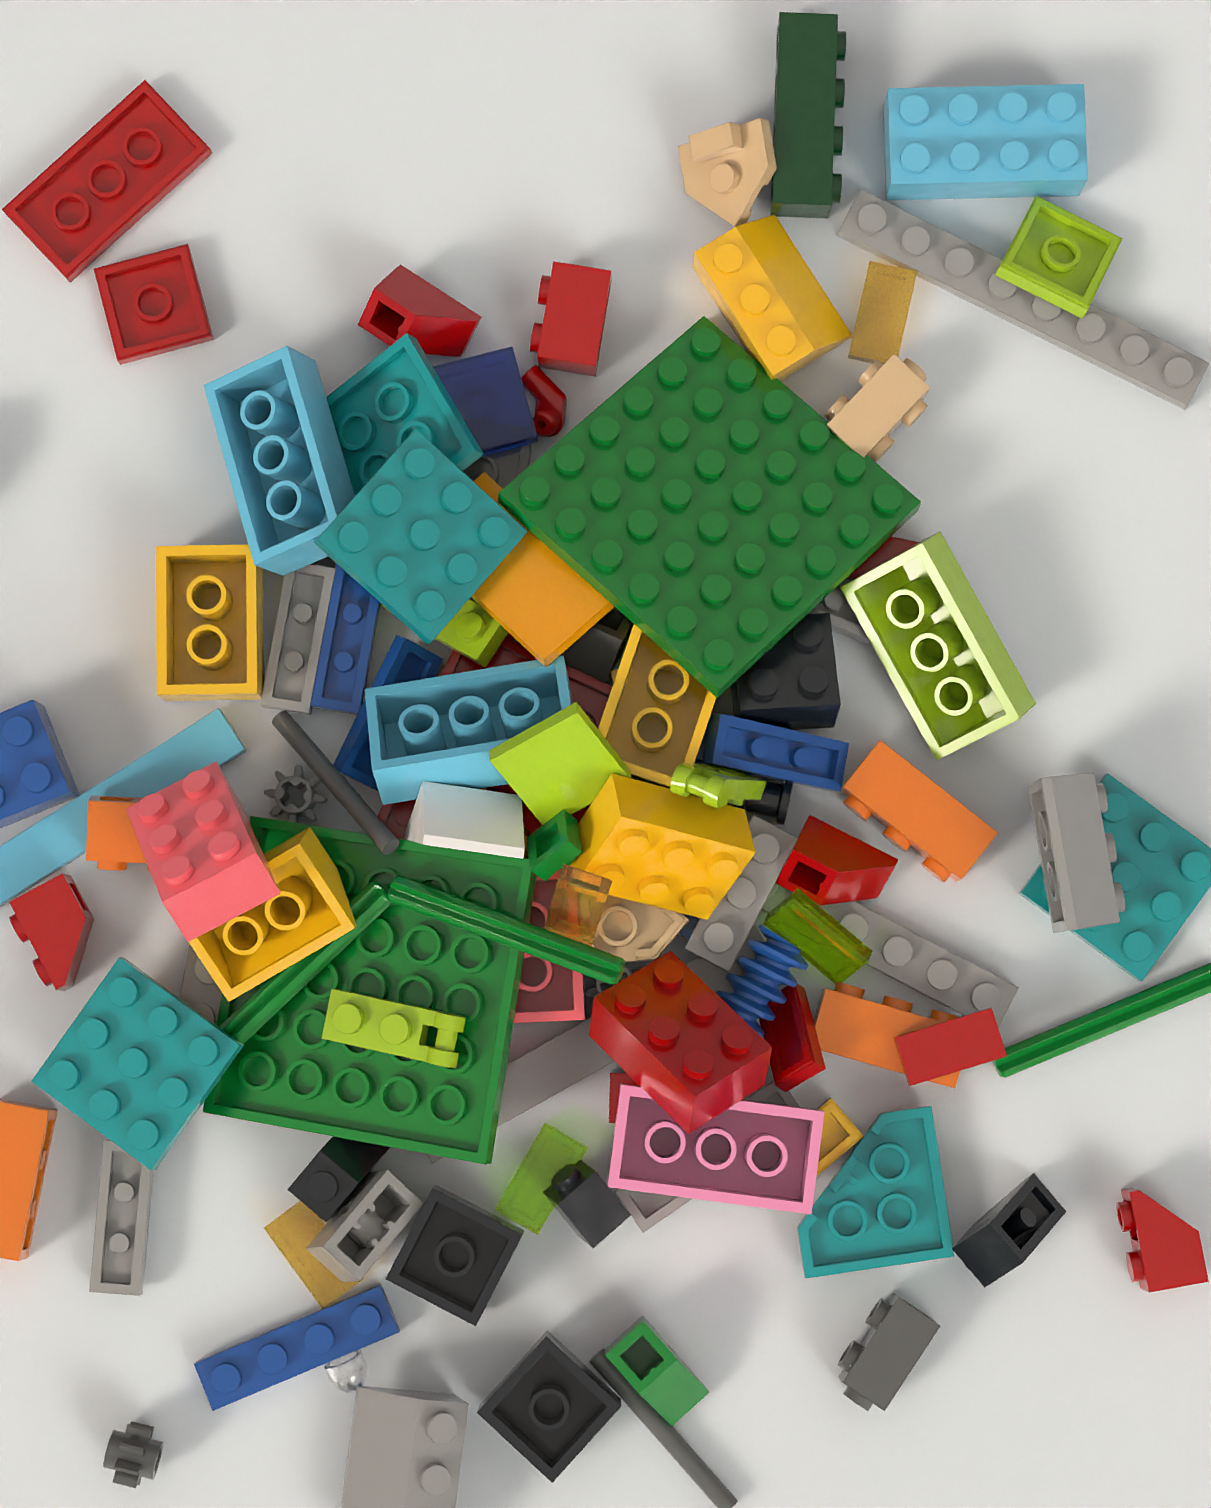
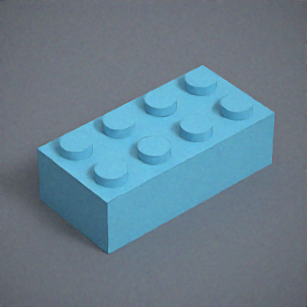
[883,84,1088,201]
[204,346,355,576]
[365,655,573,805]

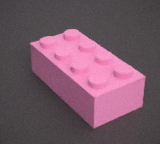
[607,1083,824,1214]

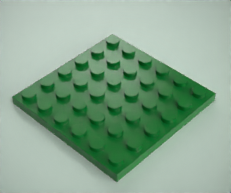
[498,316,921,698]
[203,816,537,1165]

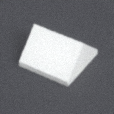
[405,781,525,859]

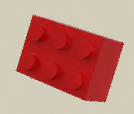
[589,951,772,1134]

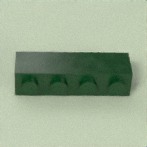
[770,12,846,218]

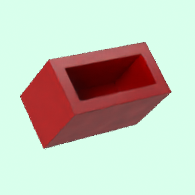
[530,261,611,377]

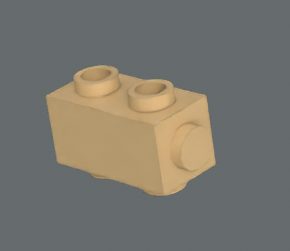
[824,354,930,462]

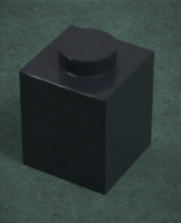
[543,1159,631,1248]

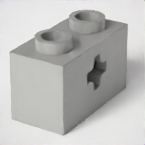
[306,1170,424,1282]

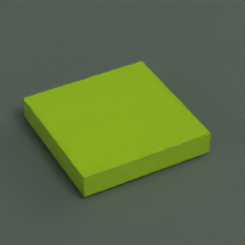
[995,195,1123,319]
[489,702,631,825]

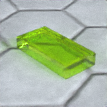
[763,888,873,984]
[495,1122,588,1235]

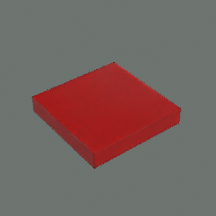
[94,244,214,365]

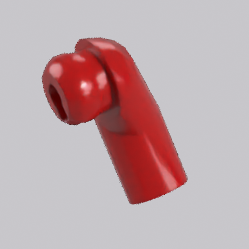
[519,365,567,437]

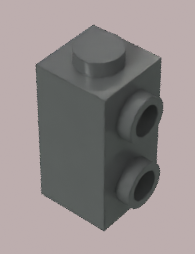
[837,1293,940,1411]

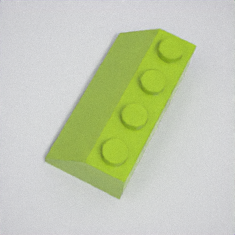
[840,531,1036,760]

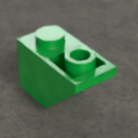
[605,1315,710,1426]

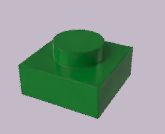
[526,809,582,881]

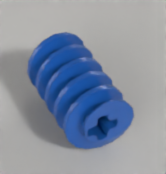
[716,924,809,1038]

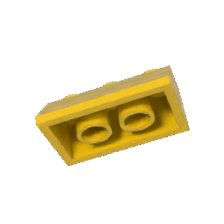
[692,214,853,381]
[189,827,356,1002]

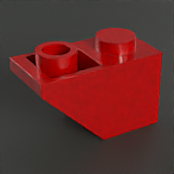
[358,264,482,357]
[775,814,899,906]
[9,873,94,991]
[1116,1187,1209,1293]

